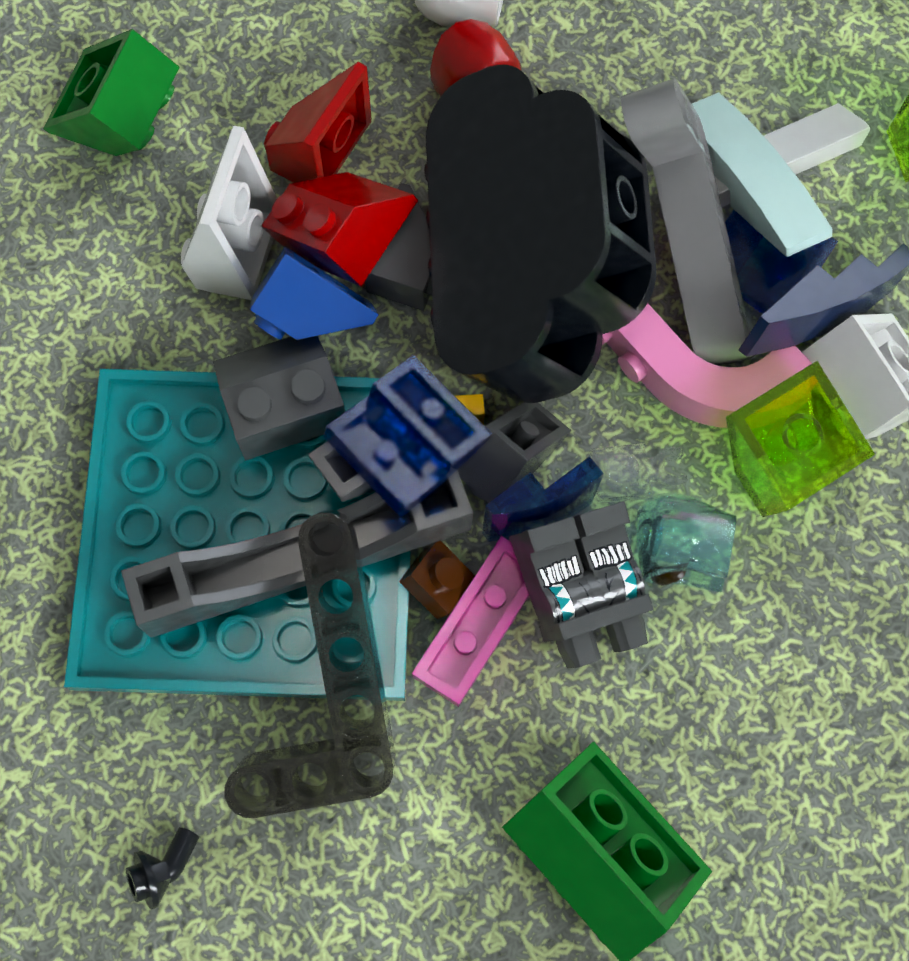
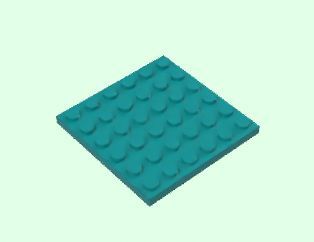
[64,369,418,701]

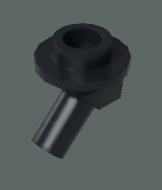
[126,827,199,909]

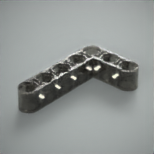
[224,510,396,818]

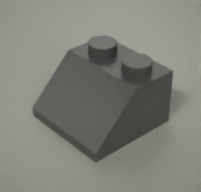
[213,336,348,461]

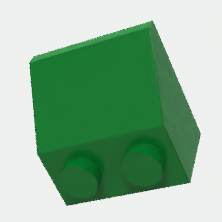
[43,29,180,156]

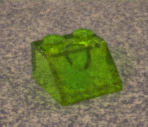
[726,361,875,517]

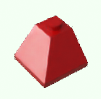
[264,62,372,183]

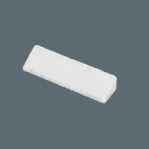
[715,103,870,207]

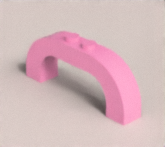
[602,303,824,428]

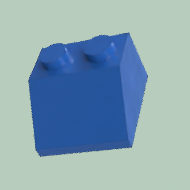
[250,246,379,340]

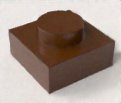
[399,541,475,620]

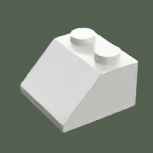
[802,313,909,441]

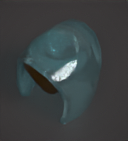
[636,492,737,592]

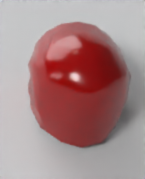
[430,19,522,97]

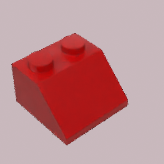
[261,172,418,286]

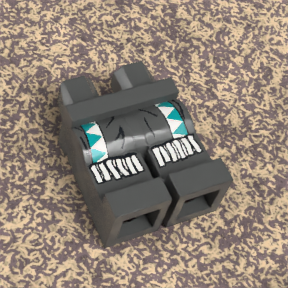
[509,501,654,668]

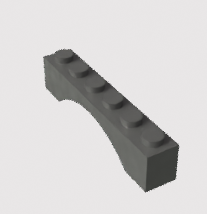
[121,461,473,638]

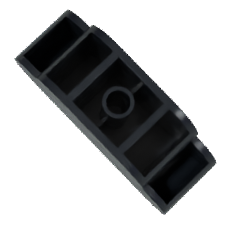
[424,65,657,403]

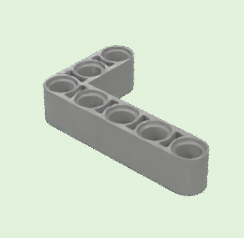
[621,78,754,366]

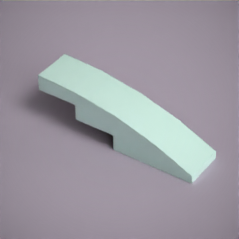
[692,92,832,257]

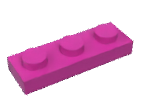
[412,536,529,707]

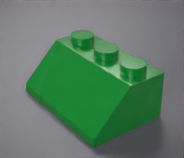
[502,741,712,961]

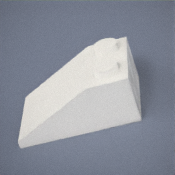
[181,126,277,300]

